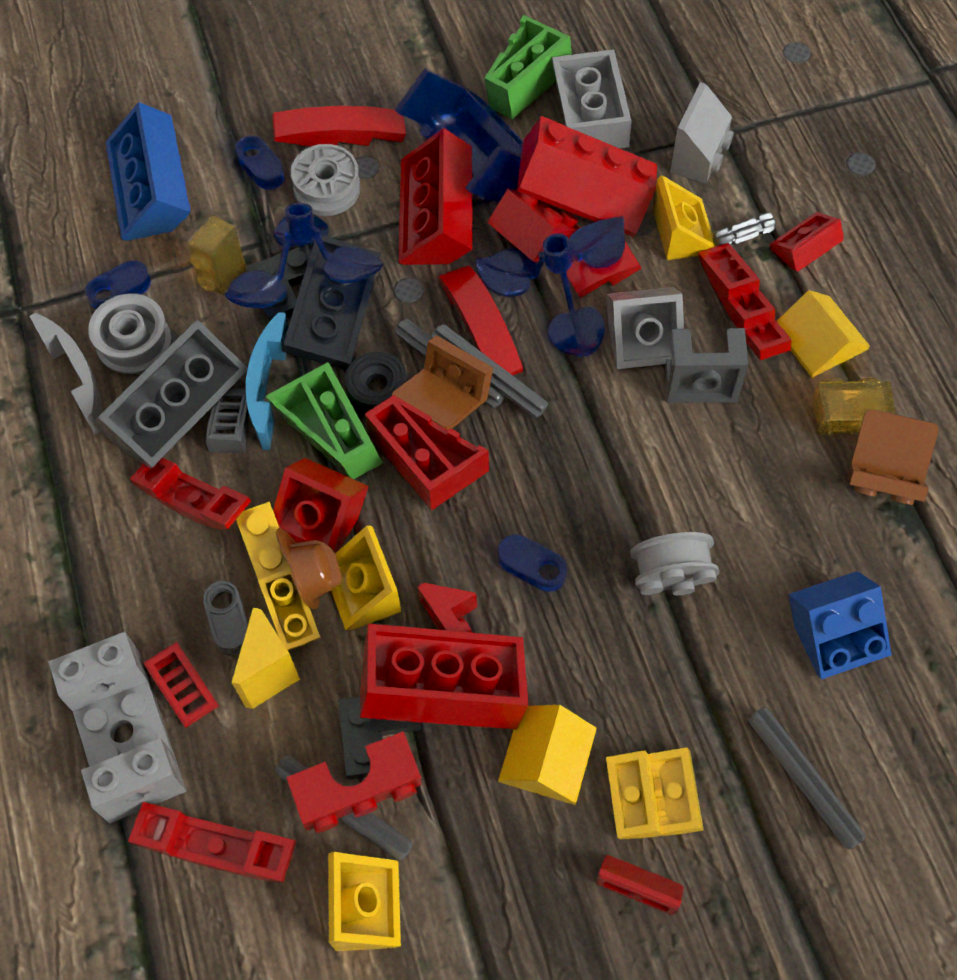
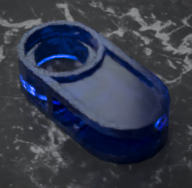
[235,136,285,190]
[85,260,151,310]
[498,535,567,592]

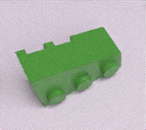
[484,15,572,119]
[265,362,383,479]

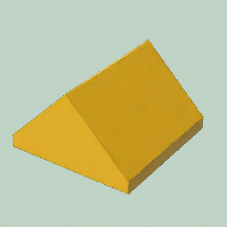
[652,175,716,260]
[777,290,870,378]
[331,526,401,630]
[231,608,300,709]
[498,705,597,805]
[328,852,401,951]

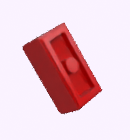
[769,212,844,272]
[596,855,684,915]

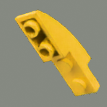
[236,501,321,651]

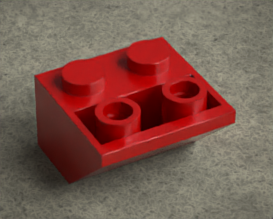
[487,189,586,262]

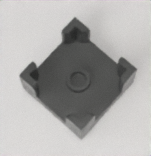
[665,328,749,403]

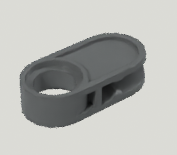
[203,581,249,655]

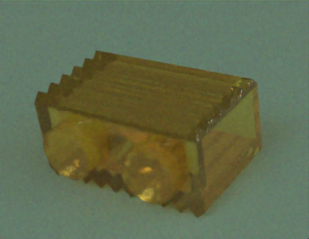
[186,215,246,295]
[813,377,897,435]

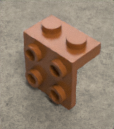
[392,335,494,430]
[847,409,939,505]

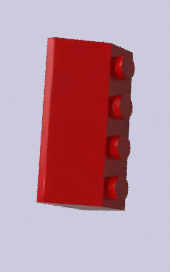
[517,116,657,237]
[398,128,472,265]
[360,623,528,730]

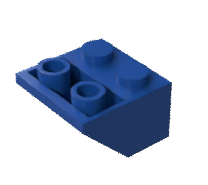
[788,571,892,679]

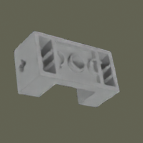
[48,632,187,823]

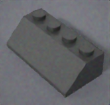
[93,319,248,468]

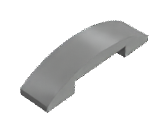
[30,313,103,434]

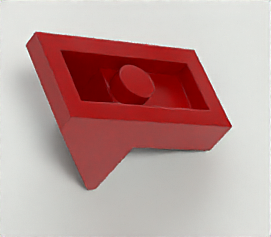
[417,583,477,633]

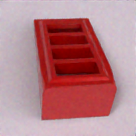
[143,641,219,729]

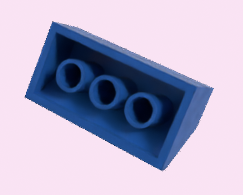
[105,102,190,241]

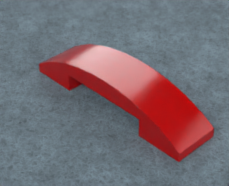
[438,265,523,376]
[130,457,251,530]
[128,802,296,883]

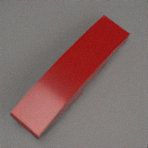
[272,106,406,147]
[698,242,792,360]

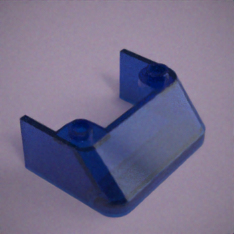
[394,68,523,203]

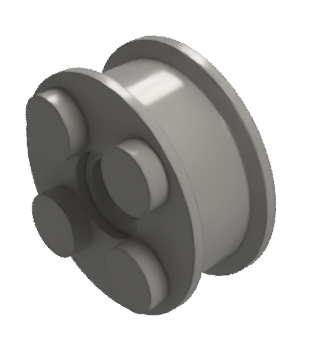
[88,294,172,374]
[630,532,719,595]

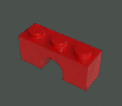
[286,731,422,833]

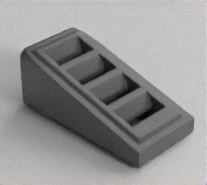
[205,389,250,453]

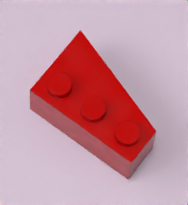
[365,395,489,511]

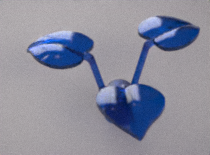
[224,203,383,308]
[476,216,625,357]

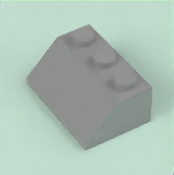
[552,49,631,148]

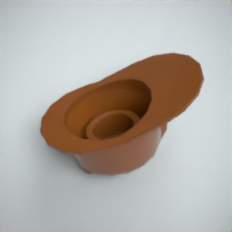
[276,528,342,610]

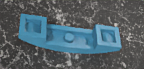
[246,313,289,450]

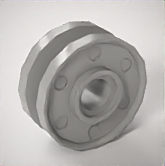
[291,144,360,216]

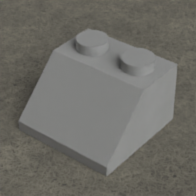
[670,82,734,184]
[606,287,684,369]

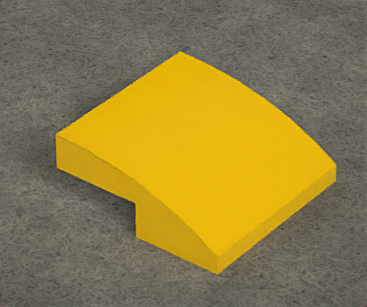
[606,747,704,839]

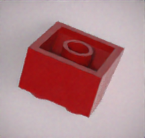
[273,458,369,553]

